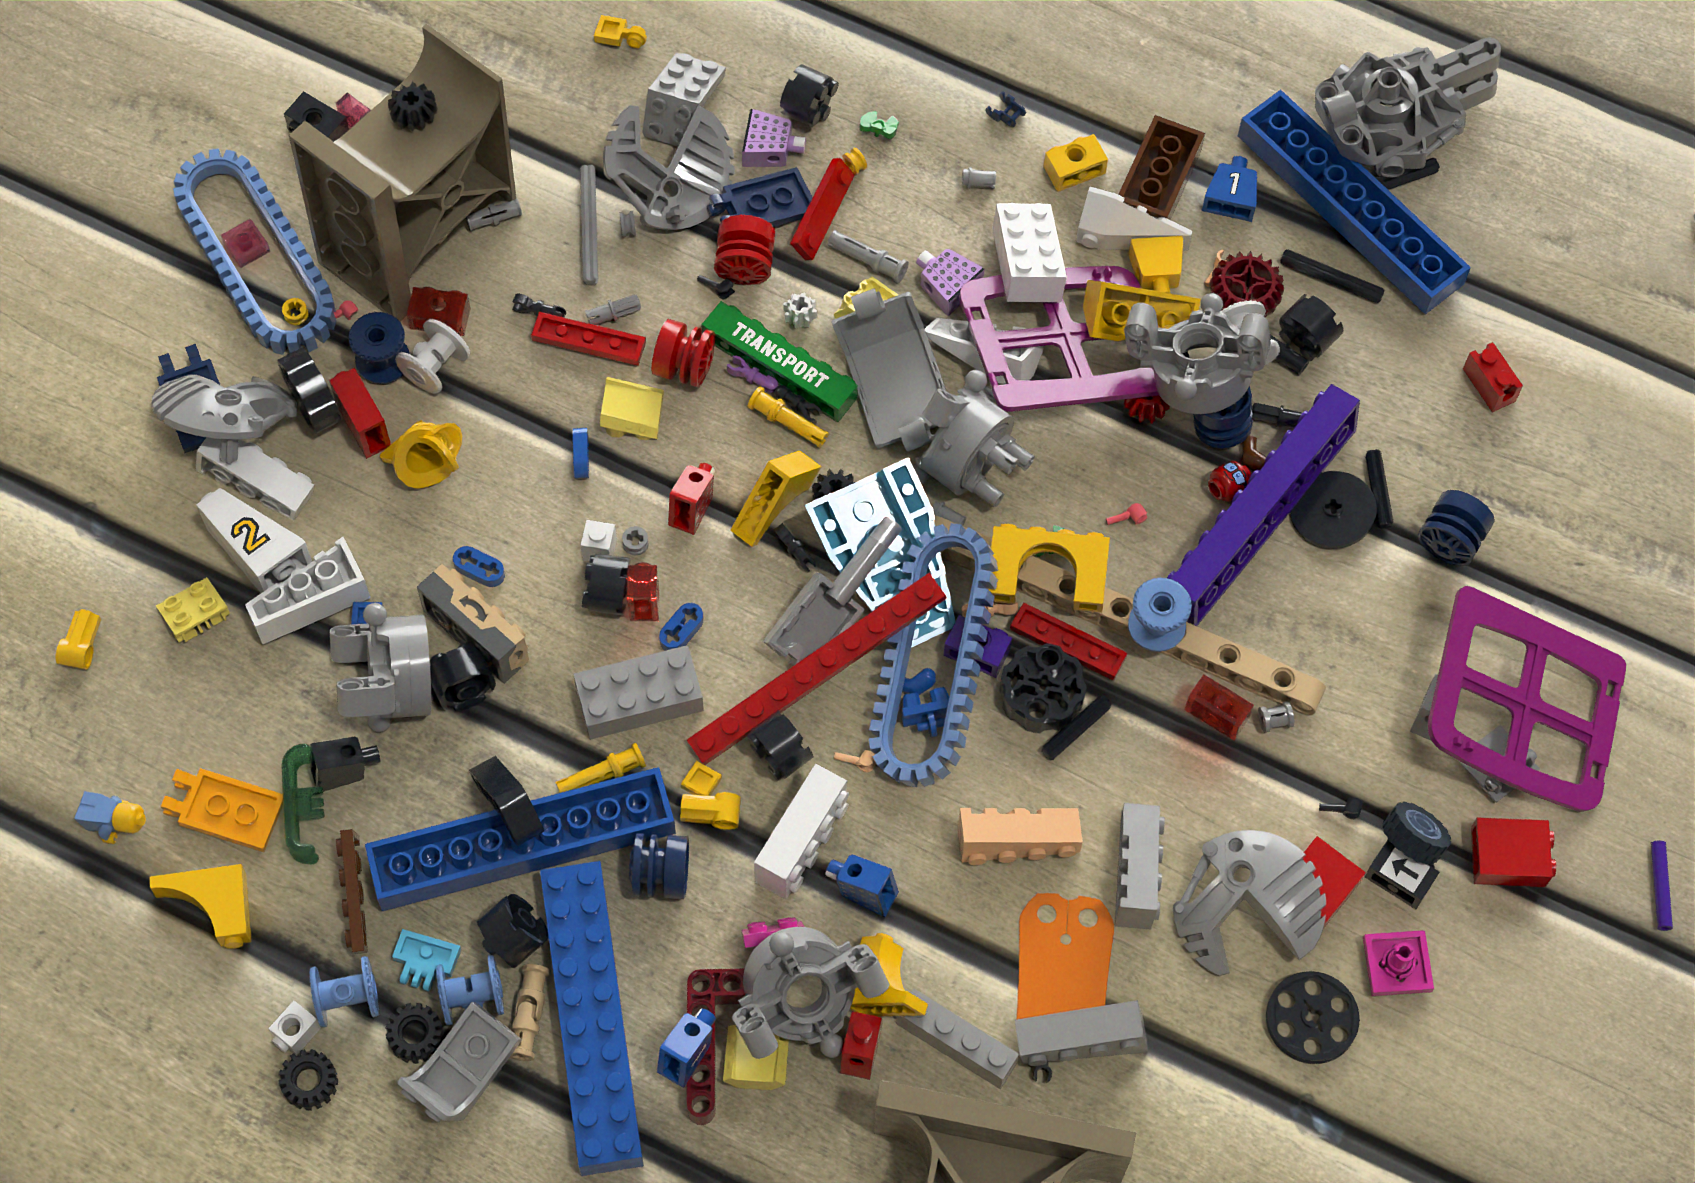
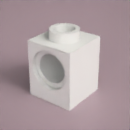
[269,1001,321,1056]

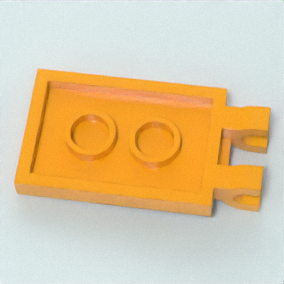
[161,768,286,852]

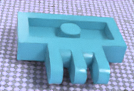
[392,929,461,992]

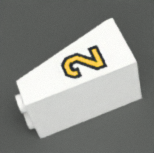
[196,488,312,593]

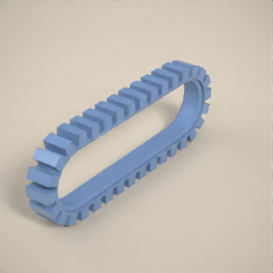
[173,149,336,355]
[869,523,998,787]

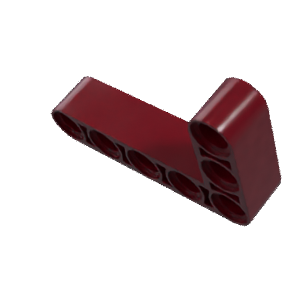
[687,968,745,1125]

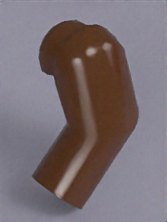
[1242,436,1266,471]

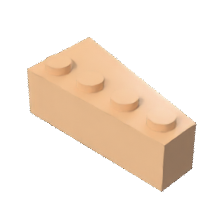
[957,808,1083,865]

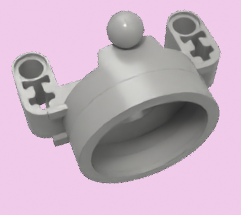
[1124,293,1271,414]
[330,603,431,733]
[732,927,890,1059]

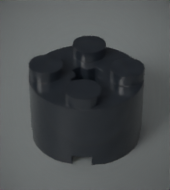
[780,64,839,127]
[1279,294,1344,361]
[582,553,631,616]
[430,642,496,711]
[747,710,814,781]
[477,894,549,968]

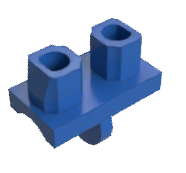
[901,687,950,738]

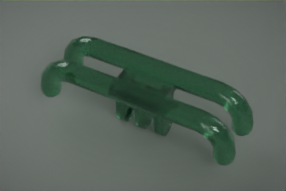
[281,743,325,865]

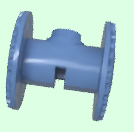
[1128,578,1192,652]
[436,955,504,1025]
[310,956,379,1027]

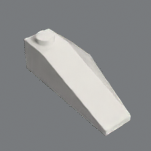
[1076,187,1192,250]
[925,318,1045,384]

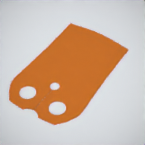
[1017,893,1114,1019]

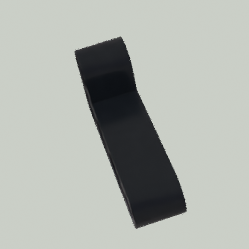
[469,756,544,846]

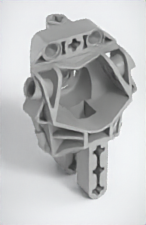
[1315,38,1501,177]

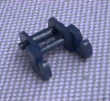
[985,91,1026,127]

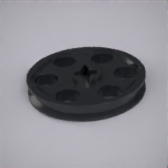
[1266,971,1360,1064]

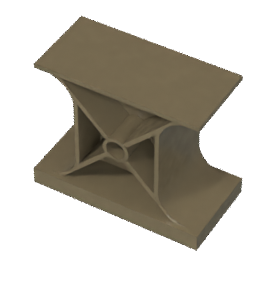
[289,24,517,322]
[874,1080,1136,1183]

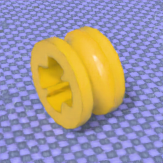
[842,148,867,175]
[282,298,309,325]

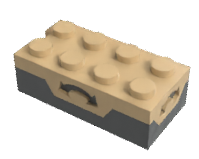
[417,564,529,684]

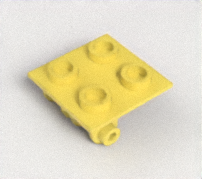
[156,577,230,643]

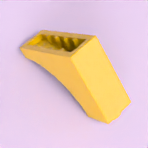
[730,451,822,547]
[150,864,251,949]
[850,933,928,1016]

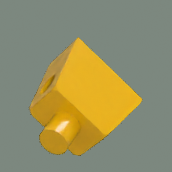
[1128,236,1183,294]

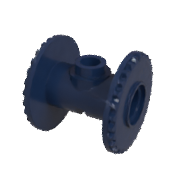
[349,312,410,384]

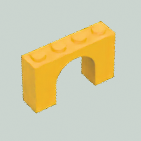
[988,524,1110,613]

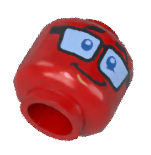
[1208,461,1251,502]

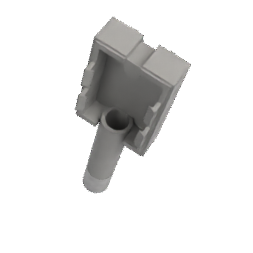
[762,516,902,666]

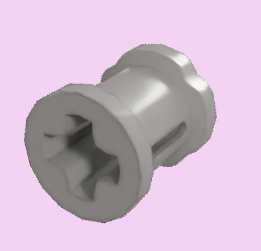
[1258,701,1295,733]

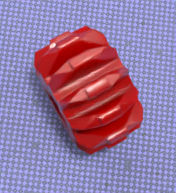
[1124,395,1170,424]

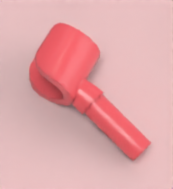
[334,300,358,320]
[1106,503,1147,525]

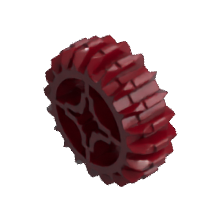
[1209,251,1284,317]

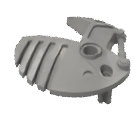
[603,105,734,230]
[152,375,297,463]
[1173,830,1326,976]

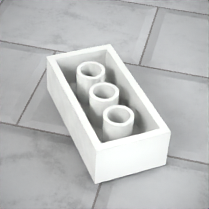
[992,203,1067,302]
[754,764,849,899]

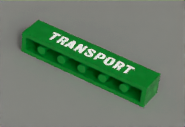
[701,301,858,422]

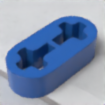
[573,428,589,479]
[453,546,505,587]
[659,603,704,651]

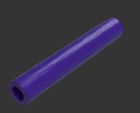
[1651,840,1673,931]

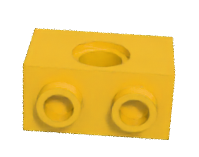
[1044,134,1108,192]

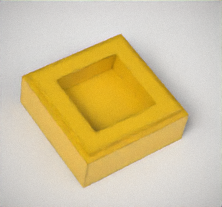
[681,760,722,796]

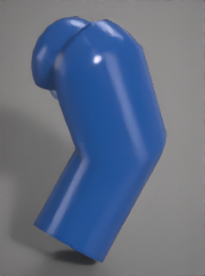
[902,668,936,695]

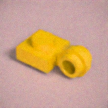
[594,15,647,48]

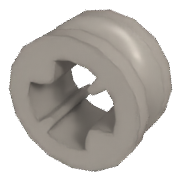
[619,211,636,237]
[622,526,649,556]

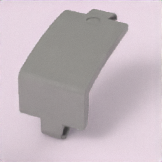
[832,288,946,452]

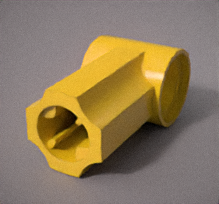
[55,609,101,670]
[680,792,741,830]

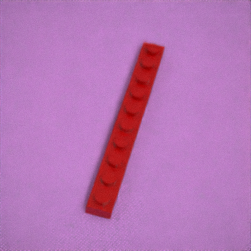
[687,572,947,765]

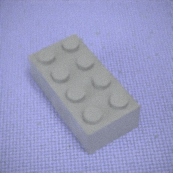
[574,645,704,740]

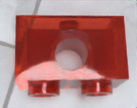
[407,287,471,336]
[627,562,660,621]
[1184,674,1254,741]

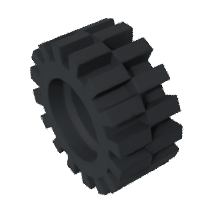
[385,1003,444,1064]
[278,1049,338,1111]

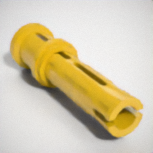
[747,386,829,448]
[555,743,646,793]

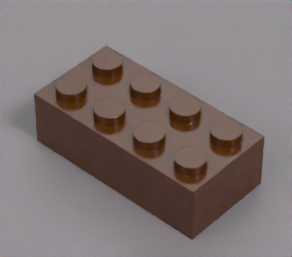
[1118,115,1205,220]

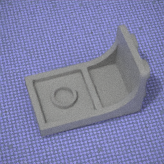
[642,53,726,146]
[397,1002,522,1122]

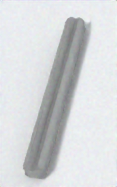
[580,165,598,285]

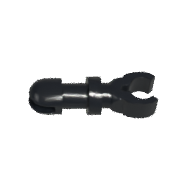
[512,293,567,318]
[774,385,824,424]
[774,523,816,572]

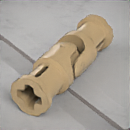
[509,964,550,1061]

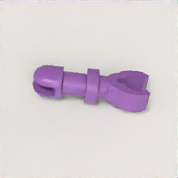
[726,356,778,393]

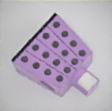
[742,109,806,167]
[916,249,985,316]

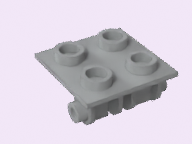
[1459,725,1540,803]

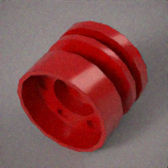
[714,215,775,285]
[651,319,715,388]

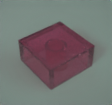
[336,92,371,129]
[221,219,270,268]

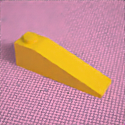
[1083,280,1201,341]

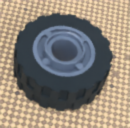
[1382,801,1452,865]

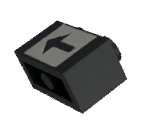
[1365,839,1440,910]

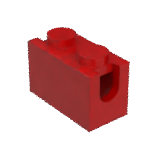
[1463,342,1523,413]

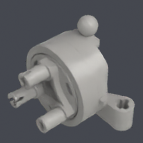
[912,370,1035,507]

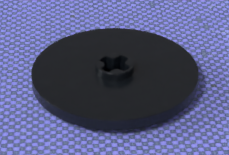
[1290,471,1377,549]

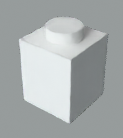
[581,520,617,561]

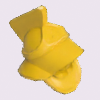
[380,420,462,489]

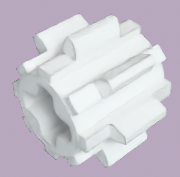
[783,293,817,329]

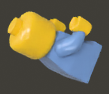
[74,791,146,844]

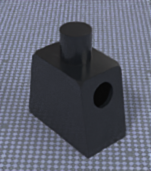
[310,736,381,793]

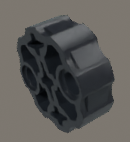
[277,347,341,434]
[999,643,1087,734]

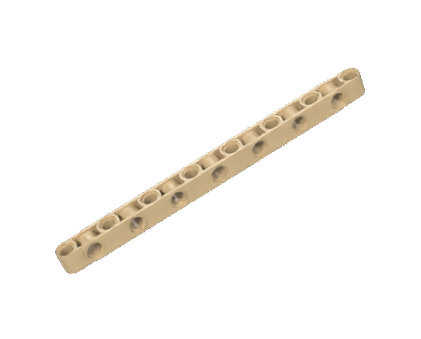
[934,516,1326,715]

